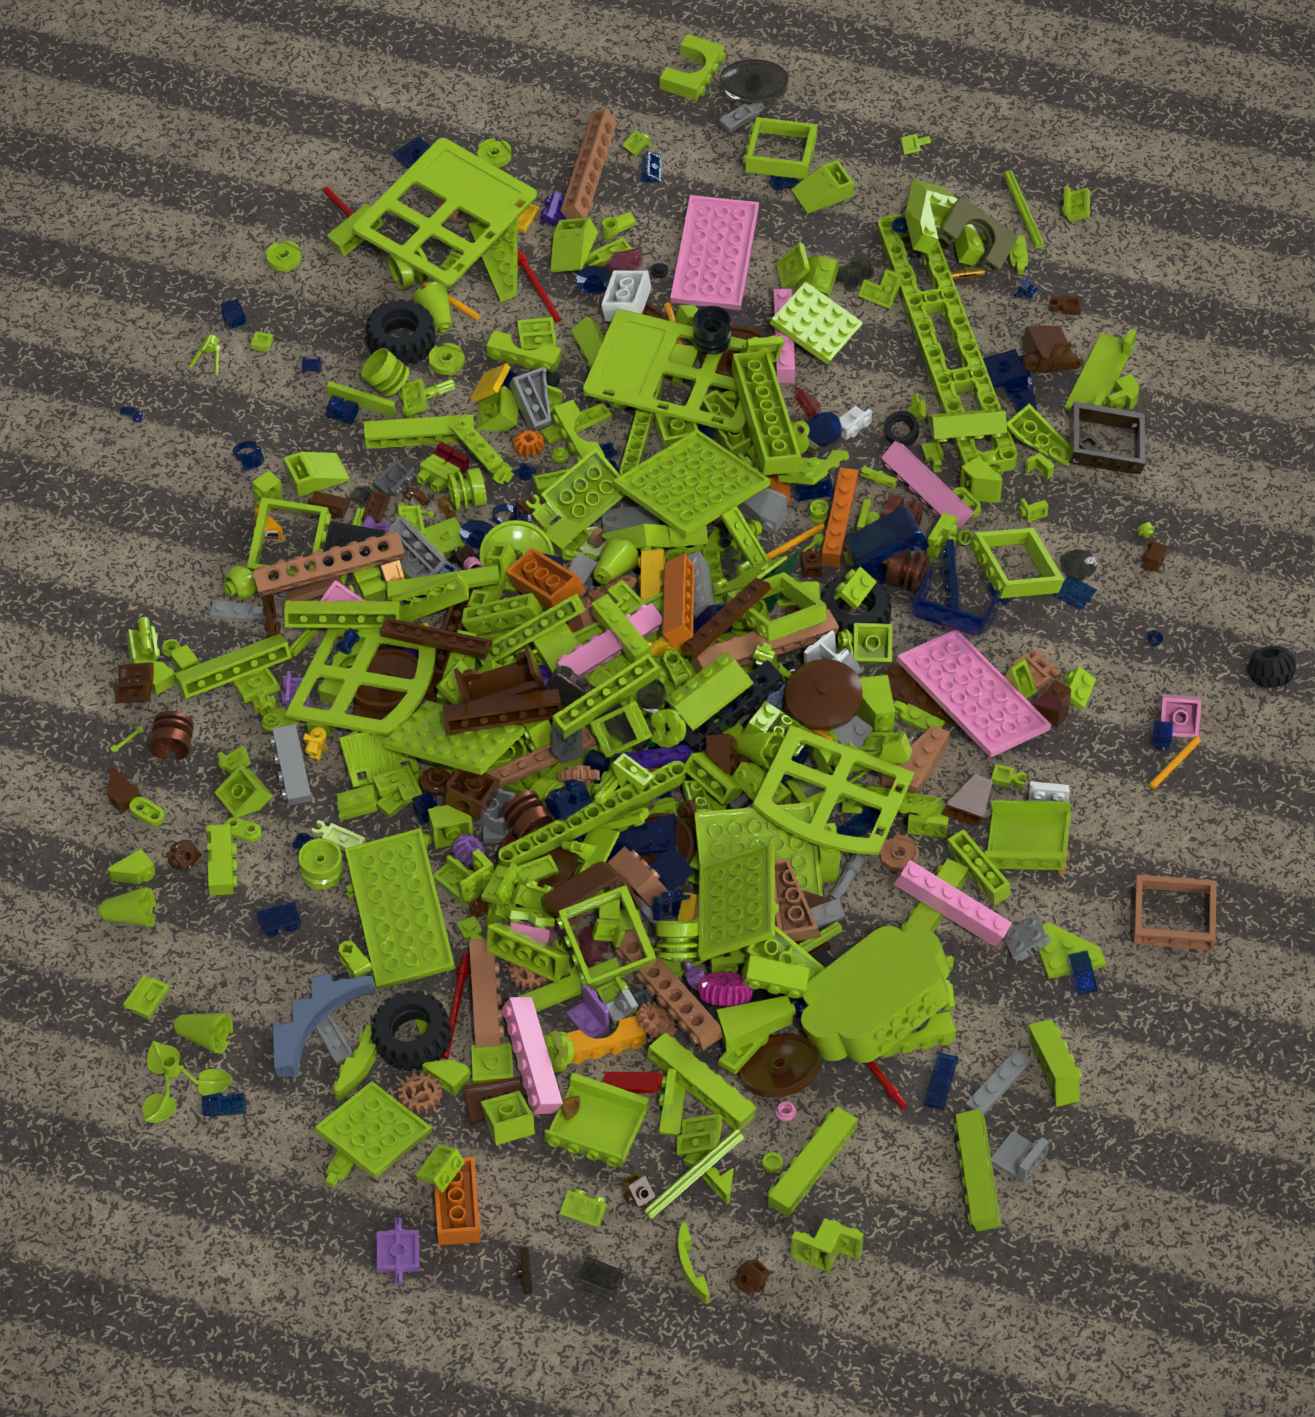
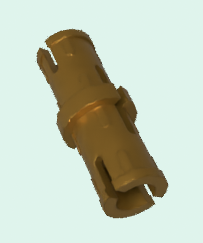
[950,266,985,281]

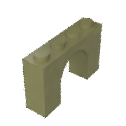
[937,196,1019,274]

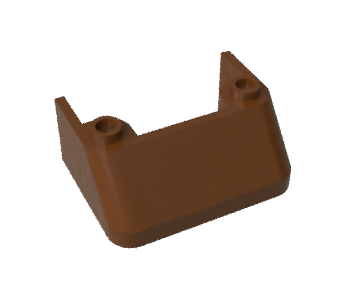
[454,645,546,702]
[542,861,643,949]

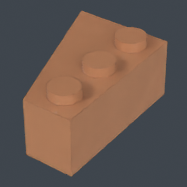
[607,846,673,913]

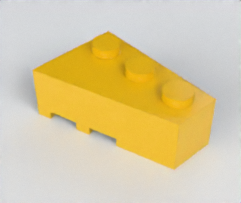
[638,550,666,601]

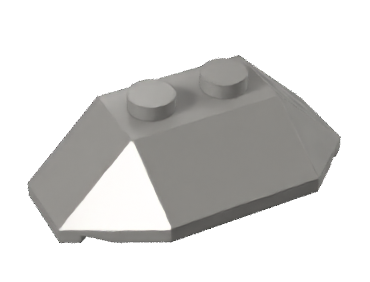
[388,515,447,578]

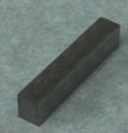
[546,665,656,751]

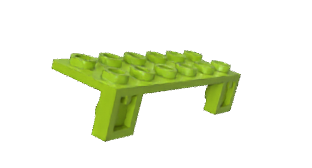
[1064,329,1137,411]

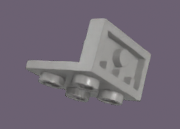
[991,1131,1049,1183]

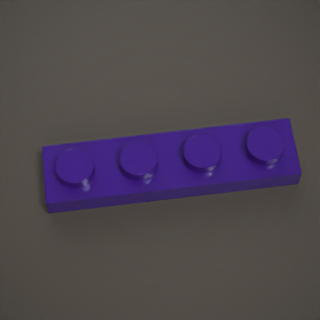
[614,745,693,768]

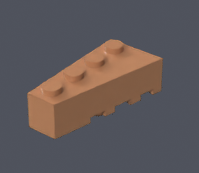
[881,725,950,794]
[775,858,822,942]

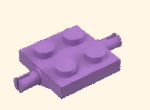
[377,1217,420,1285]

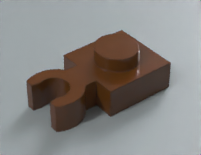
[1050,296,1081,315]

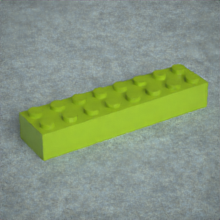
[731,350,801,475]

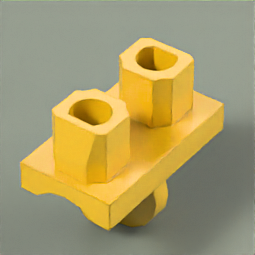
[303,727,329,761]

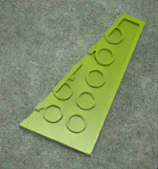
[468,205,518,302]

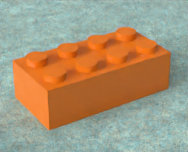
[505,548,586,609]
[434,1157,481,1245]

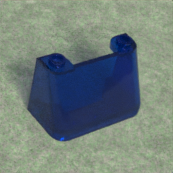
[843,506,930,576]

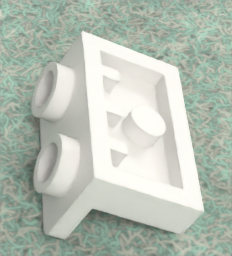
[830,406,872,440]

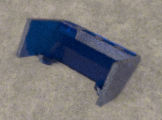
[912,569,1000,635]

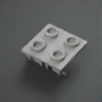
[1004,913,1051,962]

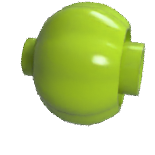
[223,566,257,600]

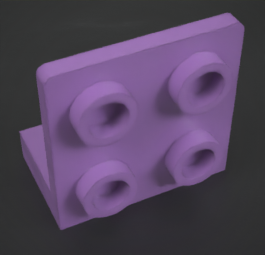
[566,984,610,1039]

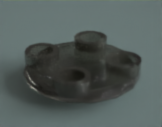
[1060,549,1097,581]

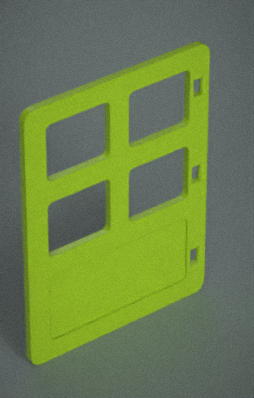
[353,138,537,286]
[583,310,747,433]

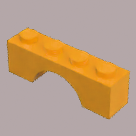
[566,1016,646,1064]

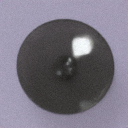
[720,59,789,103]

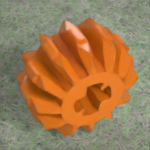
[513,428,544,459]

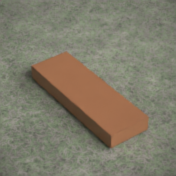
[286,576,343,601]

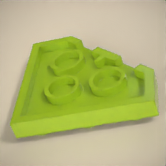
[1036,923,1106,979]

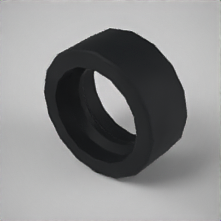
[884,411,920,446]

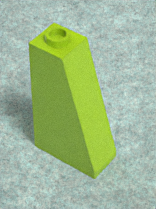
[716,996,796,1054]

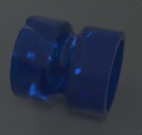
[326,395,359,425]

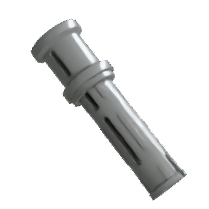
[828,853,868,901]

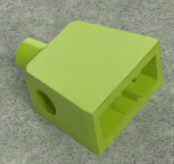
[666,344,699,386]
[543,518,590,556]

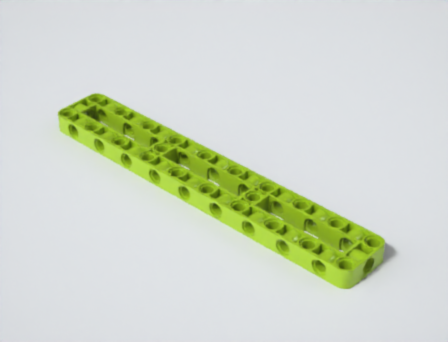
[877,213,1018,473]

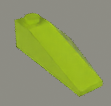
[1007,404,1075,467]
[745,926,825,981]

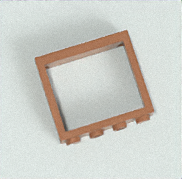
[1133,874,1217,950]

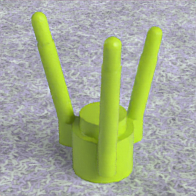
[189,334,221,375]

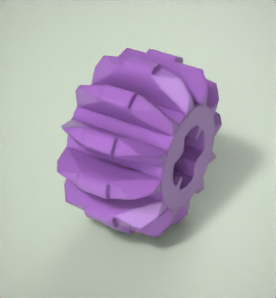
[451,833,486,867]

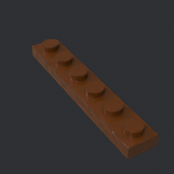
[680,578,771,658]
[380,618,493,659]

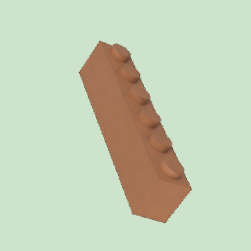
[469,939,504,1047]

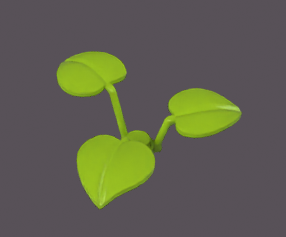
[142,1041,233,1123]

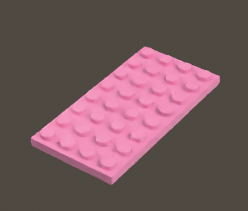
[670,195,759,310]
[896,629,1051,758]

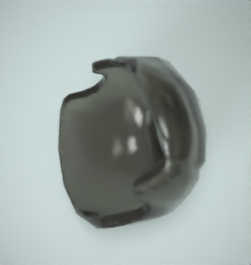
[636,679,666,710]

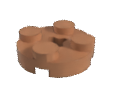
[879,835,919,872]

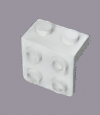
[1028,781,1070,801]

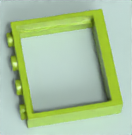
[743,117,818,179]
[247,497,332,578]
[970,527,1065,599]
[726,572,827,642]
[556,885,656,988]

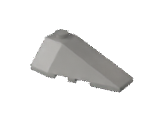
[737,488,787,533]

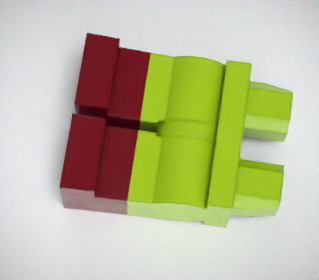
[416,442,470,493]

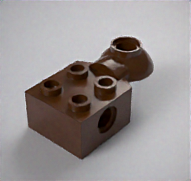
[420,767,500,821]

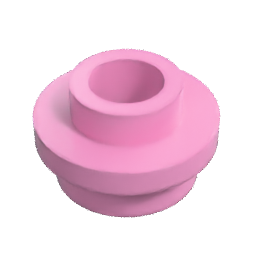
[775,1101,796,1122]

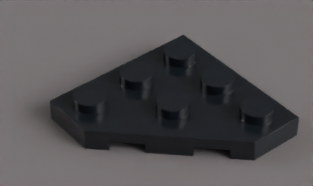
[323,521,386,576]

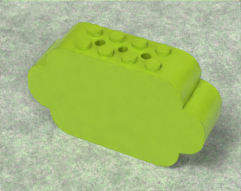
[801,926,950,1063]

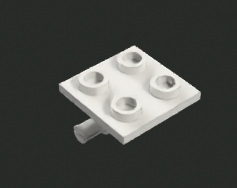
[804,630,850,664]

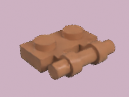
[1011,649,1061,691]

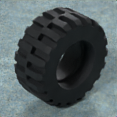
[366,299,435,366]
[820,574,892,642]
[371,990,452,1071]

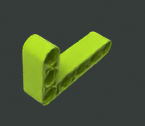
[666,546,727,613]

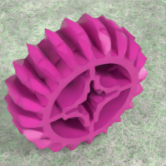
[698,971,753,1007]

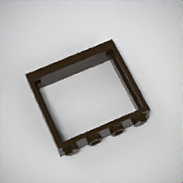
[1069,401,1145,474]

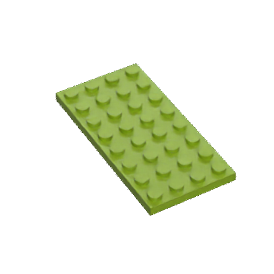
[345,828,456,990]

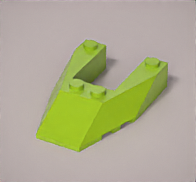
[904,179,984,266]

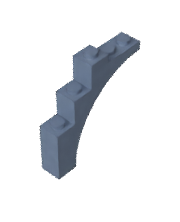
[273,974,376,1077]

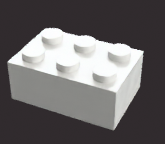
[601,271,652,321]

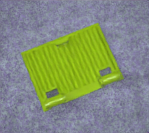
[713,556,787,596]
[339,732,419,788]

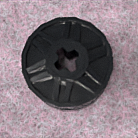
[693,305,731,354]

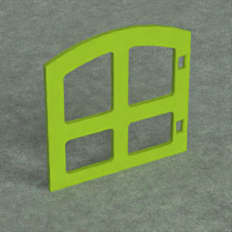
[285,628,436,736]
[753,725,915,855]

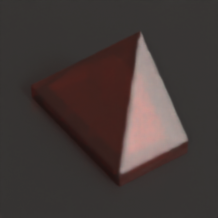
[795,387,822,423]

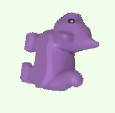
[684,961,705,1000]

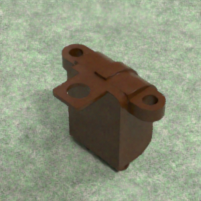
[1022,326,1083,372]

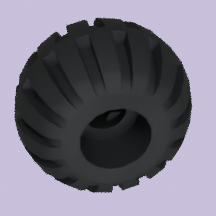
[1248,646,1296,688]

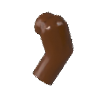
[403,487,430,506]

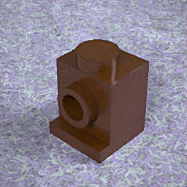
[1142,540,1168,572]
[802,549,822,578]

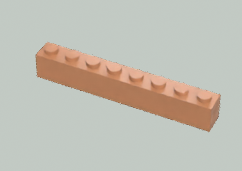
[691,609,839,674]

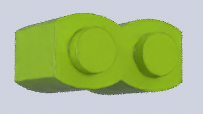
[351,567,387,601]

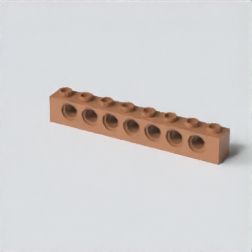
[561,108,617,219]
[253,532,405,597]
[614,929,723,1050]

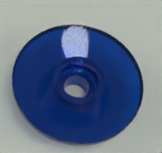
[576,265,611,293]
[460,520,494,549]

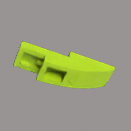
[332,1024,377,1101]

